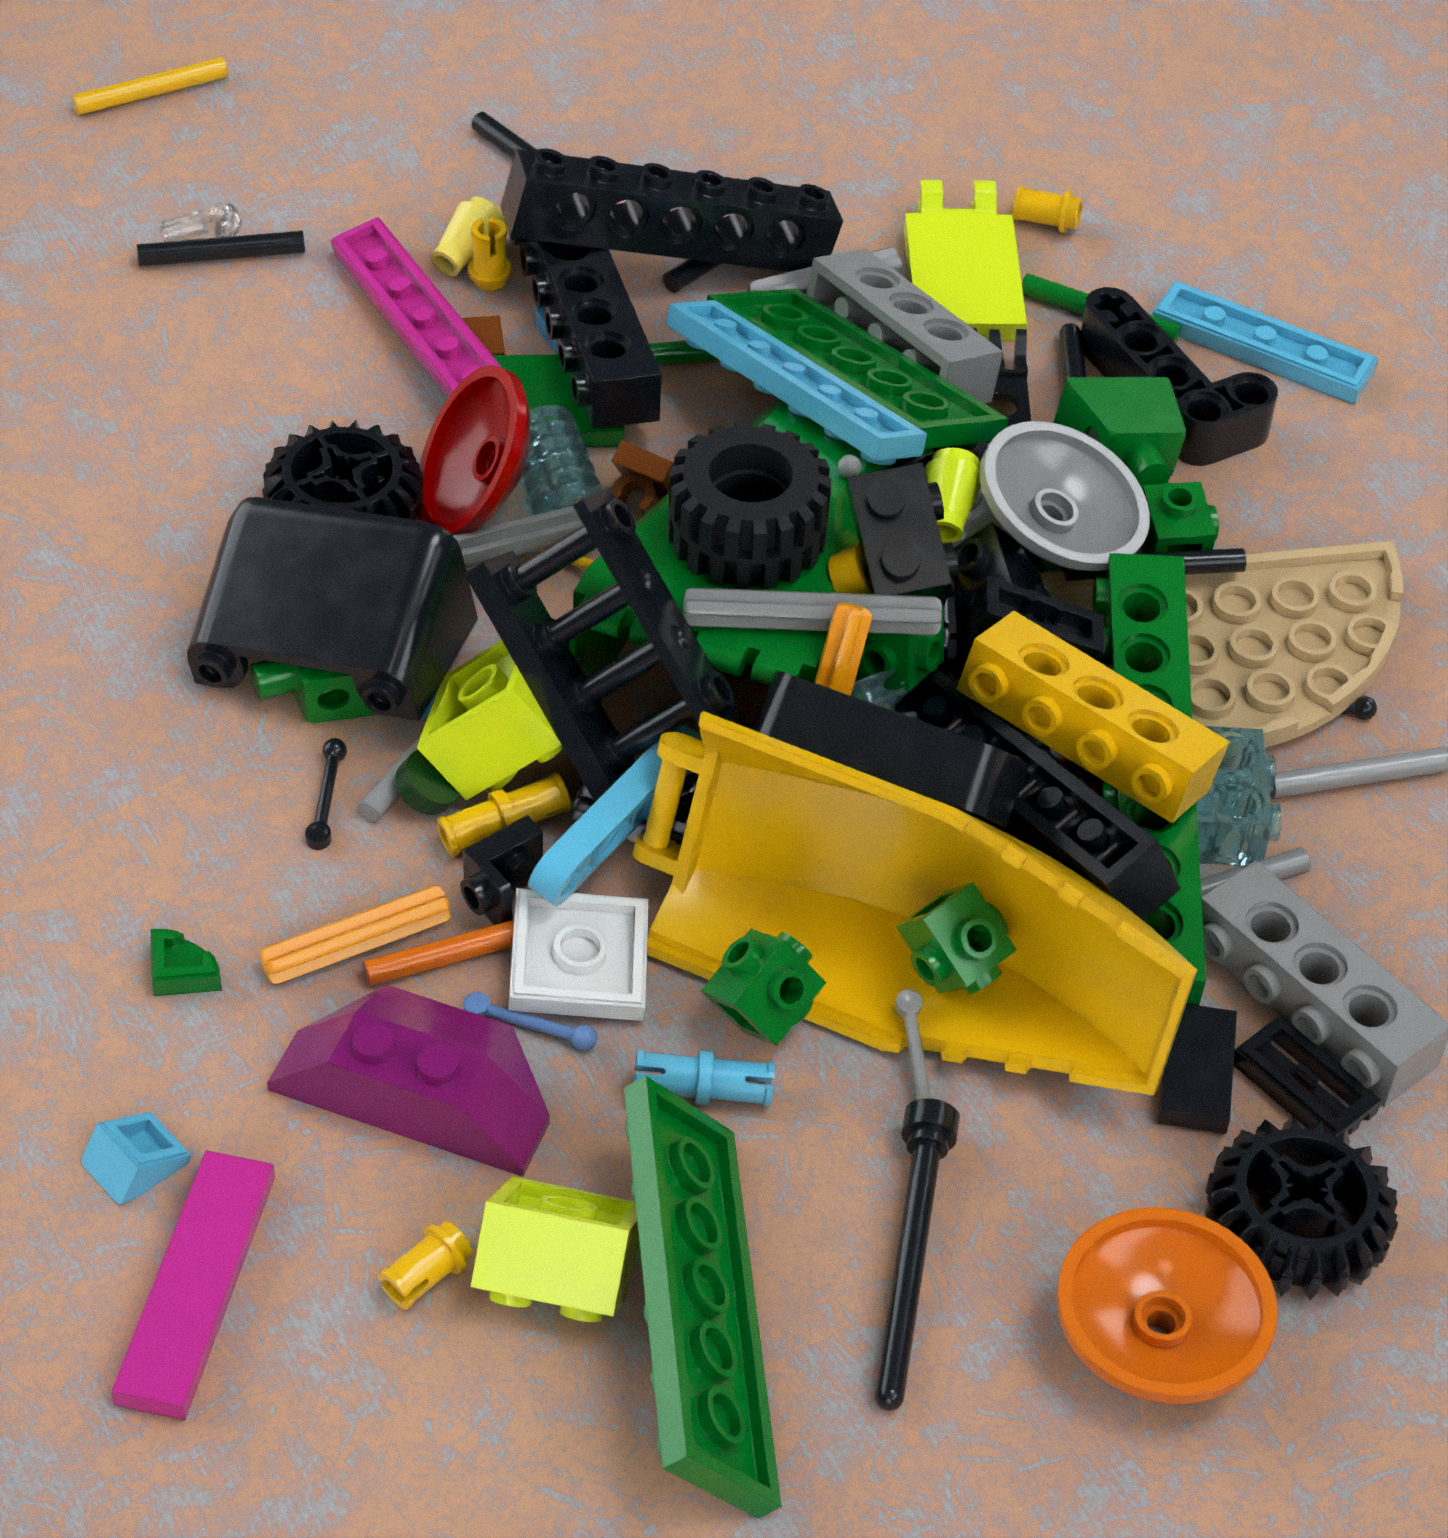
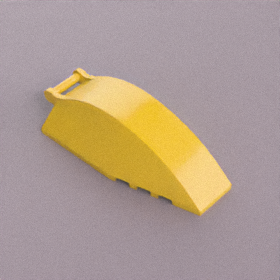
[632,711,1197,1096]

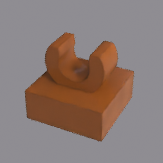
[611,440,674,515]

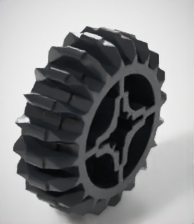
[262,420,424,520]
[1204,1116,1398,1301]

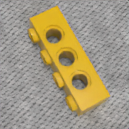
[956,611,1230,823]

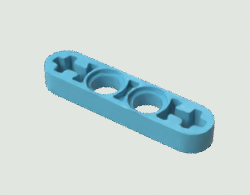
[528,725,702,907]

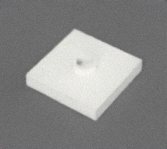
[508,888,649,1021]

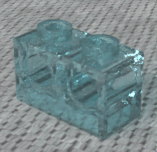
[1197,726,1281,866]

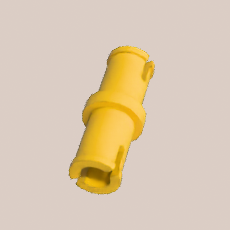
[436,772,571,857]

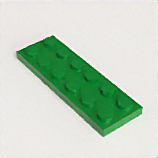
[707,288,1009,454]
[624,1076,782,1518]

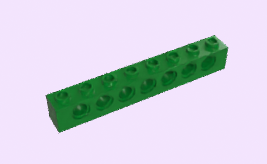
[1092,553,1206,1005]

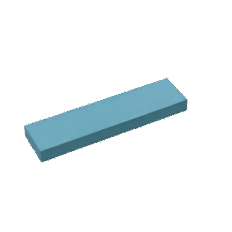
[1152,281,1379,405]

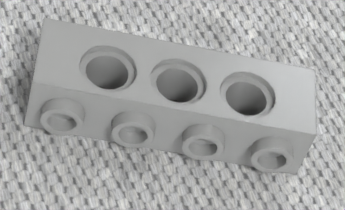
[806,249,1003,404]
[1202,860,1448,1107]

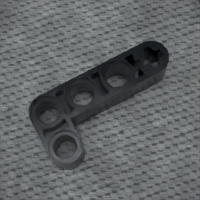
[1081,287,1278,466]
[753,670,1030,828]

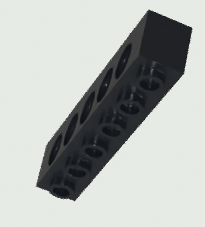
[500,148,843,272]
[509,193,662,429]
[874,669,1181,921]

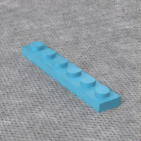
[666,300,927,465]

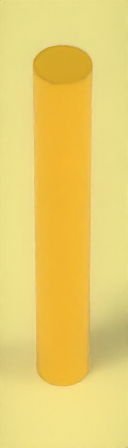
[72,57,228,116]

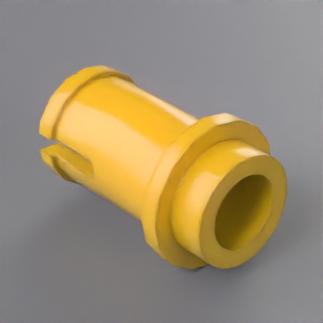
[1012,186,1083,233]
[468,217,511,291]
[377,1221,472,1310]

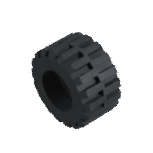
[667,422,832,590]

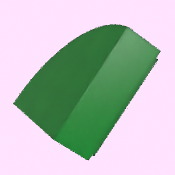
[150,929,222,996]

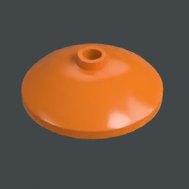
[1056,1207,1278,1404]

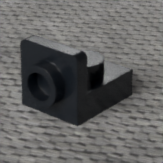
[460,815,543,925]

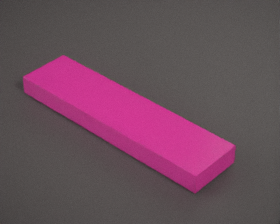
[111,1150,275,1420]

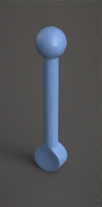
[463,992,598,1051]

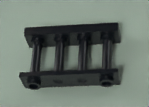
[464,488,741,800]

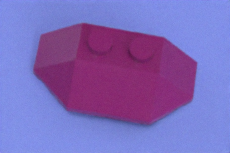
[267,985,550,1177]

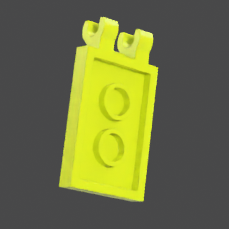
[904,180,1027,341]

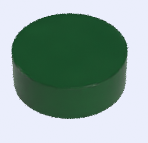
[395,750,460,815]

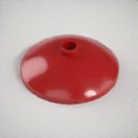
[419,365,530,536]

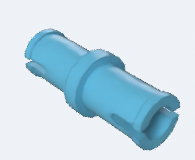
[633,1049,775,1107]

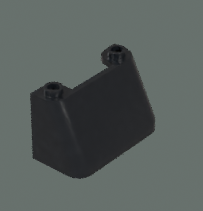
[187,497,478,721]

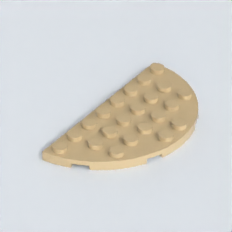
[1040,540,1404,755]

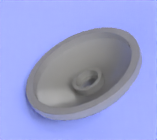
[979,421,1150,571]

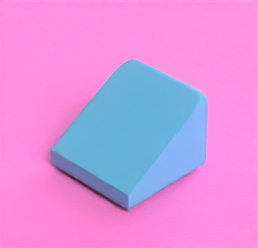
[81,1112,191,1205]

